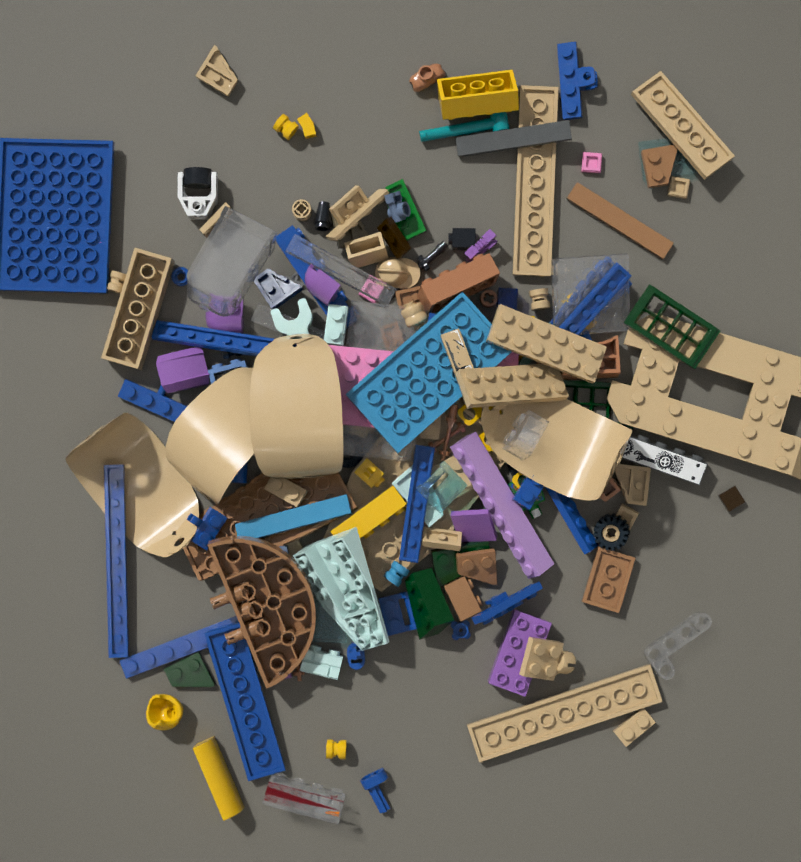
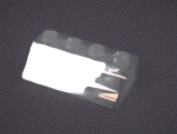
[262,773,346,824]

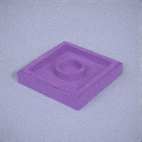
[450,509,497,543]

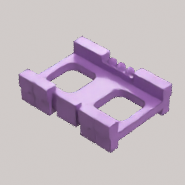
[464,229,498,262]

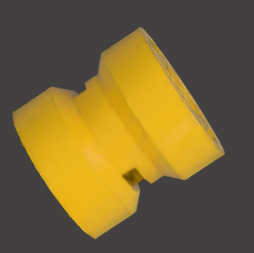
[273,114,299,140]
[326,739,346,760]

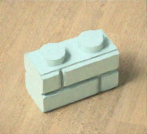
[324,304,349,346]
[300,645,343,680]

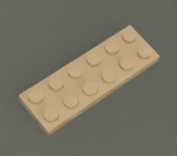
[631,71,735,180]
[486,304,607,384]
[456,364,569,408]

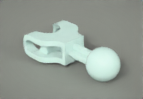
[271,298,313,339]

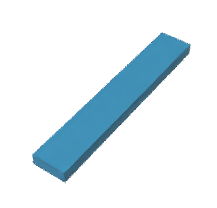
[235,494,352,539]

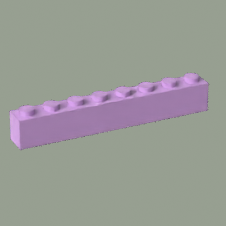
[450,432,554,579]

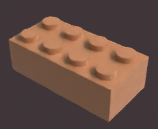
[417,253,500,315]

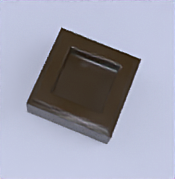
[718,486,745,512]

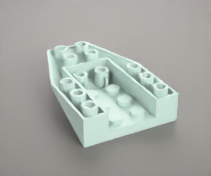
[293,527,390,651]

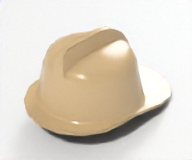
[375,257,420,289]

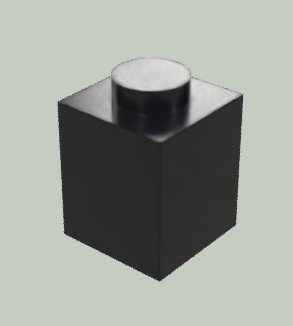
[448,228,476,250]

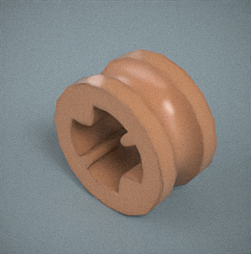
[480,290,497,308]

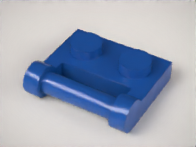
[378,591,417,636]

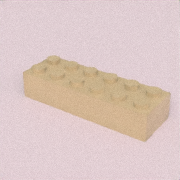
[101,248,175,371]

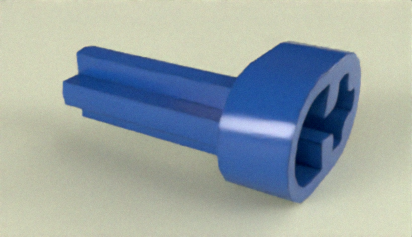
[347,642,365,670]
[360,768,390,814]

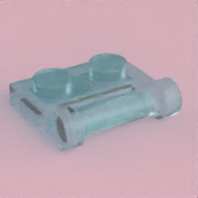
[416,461,468,513]

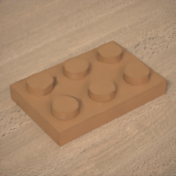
[581,546,635,613]

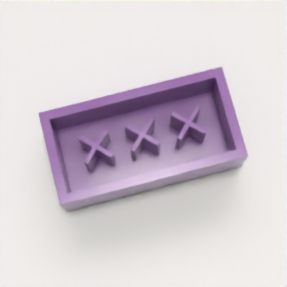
[488,609,552,697]

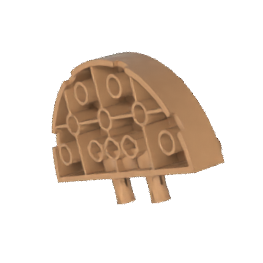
[207,536,316,689]

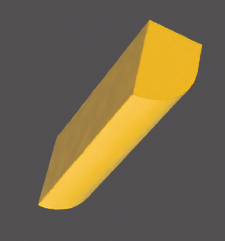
[193,736,244,821]

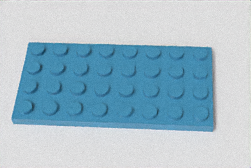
[345,292,511,454]

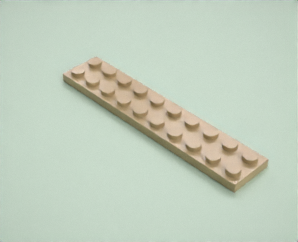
[512,85,558,277]
[467,664,663,762]

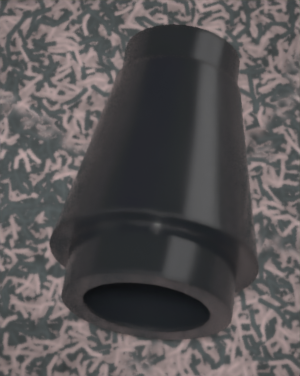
[313,201,332,231]

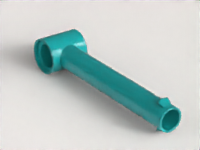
[419,112,510,142]

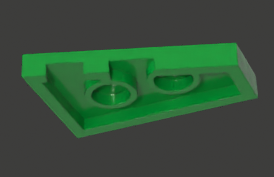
[385,179,427,241]

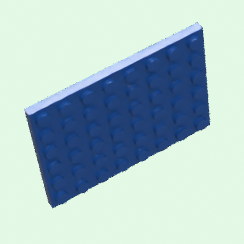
[0,138,115,294]

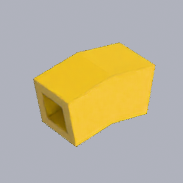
[297,113,317,139]

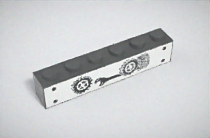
[622,435,708,485]

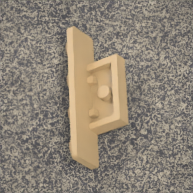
[326,185,389,241]

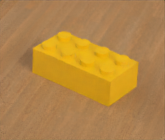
[437,70,519,120]

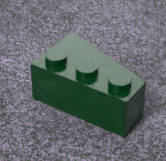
[405,568,454,640]

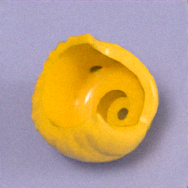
[146,694,183,730]

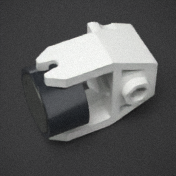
[178,167,218,220]

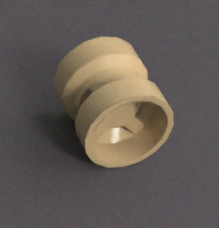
[292,199,312,221]
[107,270,126,294]
[529,288,550,311]

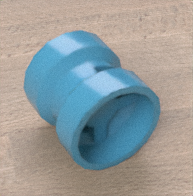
[383,560,410,587]

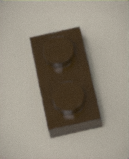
[377,217,412,260]

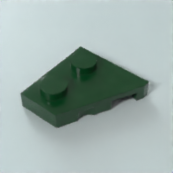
[164,652,215,687]

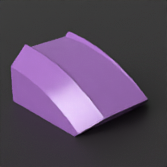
[156,347,209,393]

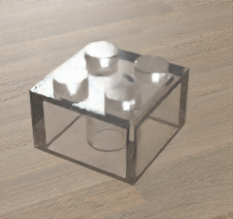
[503,410,549,461]

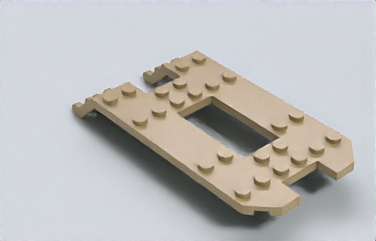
[606,313,801,480]

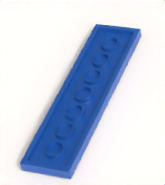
[204,622,286,781]

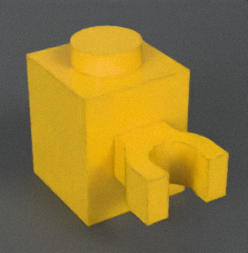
[354,458,385,488]

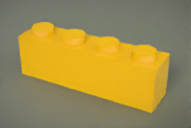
[330,486,407,539]

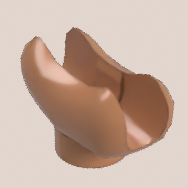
[409,63,446,92]

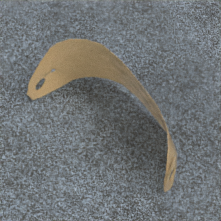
[249,334,343,479]
[166,367,254,504]
[481,399,633,501]
[66,413,199,557]

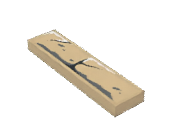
[440,328,474,409]

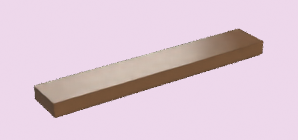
[567,182,673,260]

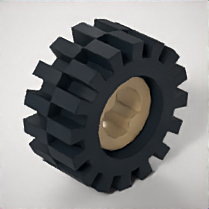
[593,513,630,551]

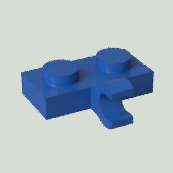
[187,507,227,550]

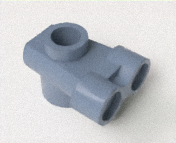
[384,191,411,222]

